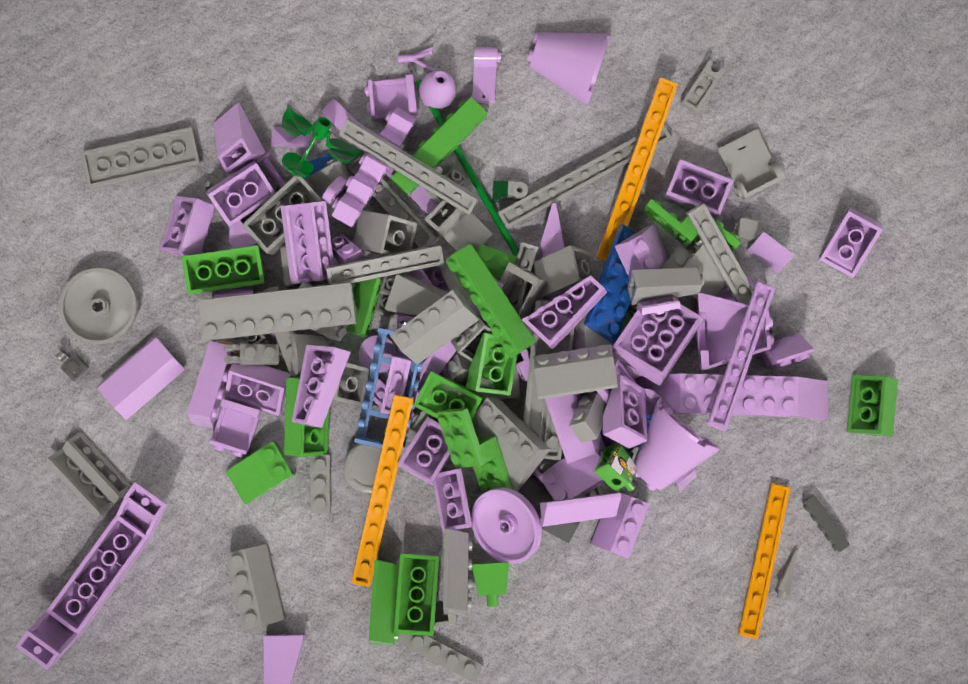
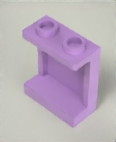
[365,74,417,120]
[209,399,262,457]

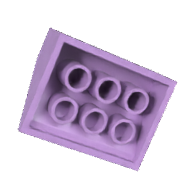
[612,304,703,386]

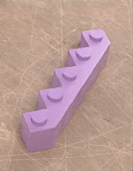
[332,107,417,227]

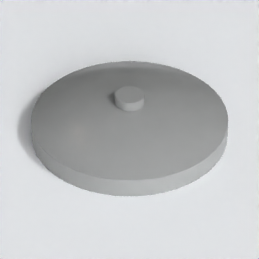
[59,268,138,345]

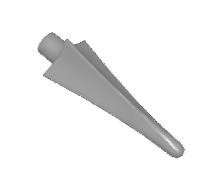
[775,548,799,600]

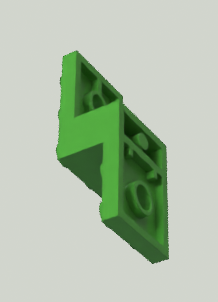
[643,199,741,252]
[436,408,513,494]

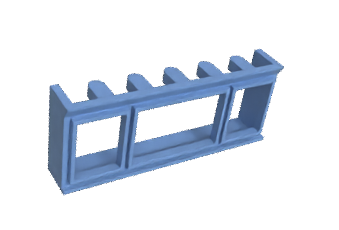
[354,327,424,448]

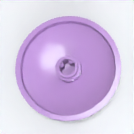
[471,487,542,564]

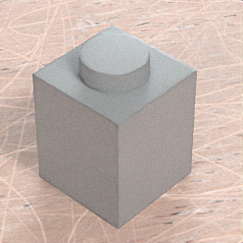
[732,218,763,243]
[446,354,472,383]

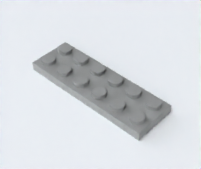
[80,127,201,190]

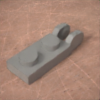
[224,344,279,365]

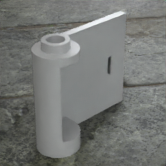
[717,129,785,199]
[307,159,350,219]
[682,236,740,300]

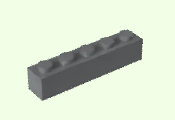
[802,495,850,552]

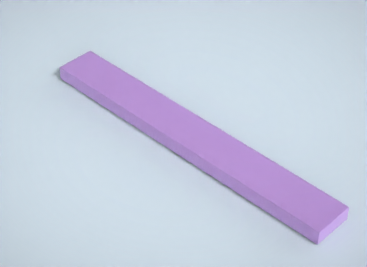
[321,98,438,215]
[404,277,504,409]
[707,281,776,432]

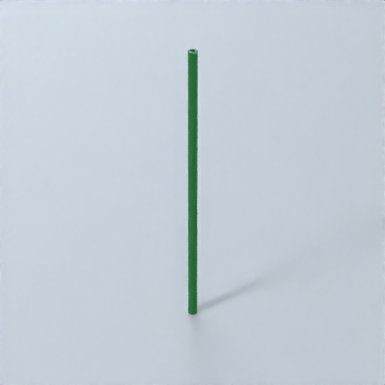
[415,80,533,287]

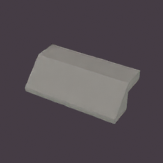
[45,432,132,518]

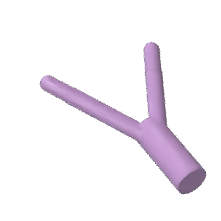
[398,46,436,71]

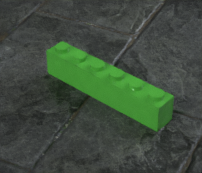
[391,97,487,197]
[446,244,536,359]

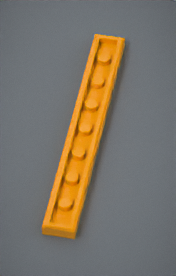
[738,483,791,640]

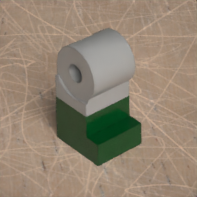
[492,181,528,203]

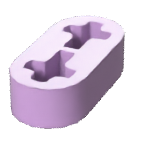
[322,175,348,204]

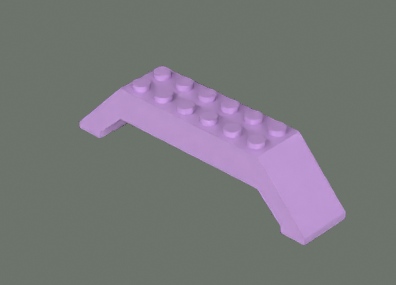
[636,374,828,420]
[15,482,168,670]

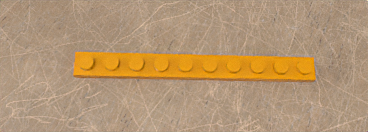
[596,77,678,261]
[351,394,413,587]

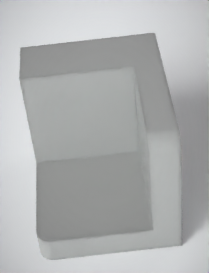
[434,604,457,627]

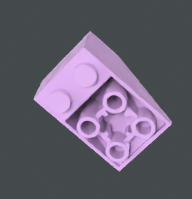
[214,103,265,173]
[761,333,814,370]

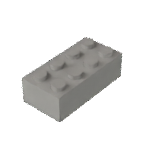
[242,176,329,255]

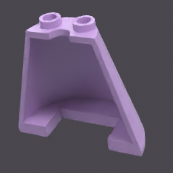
[527,32,611,105]
[695,293,774,370]
[634,398,720,491]

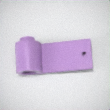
[472,46,501,104]

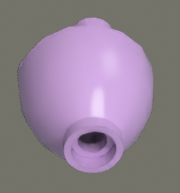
[419,70,456,108]

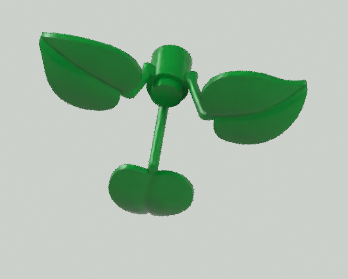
[282,107,362,177]

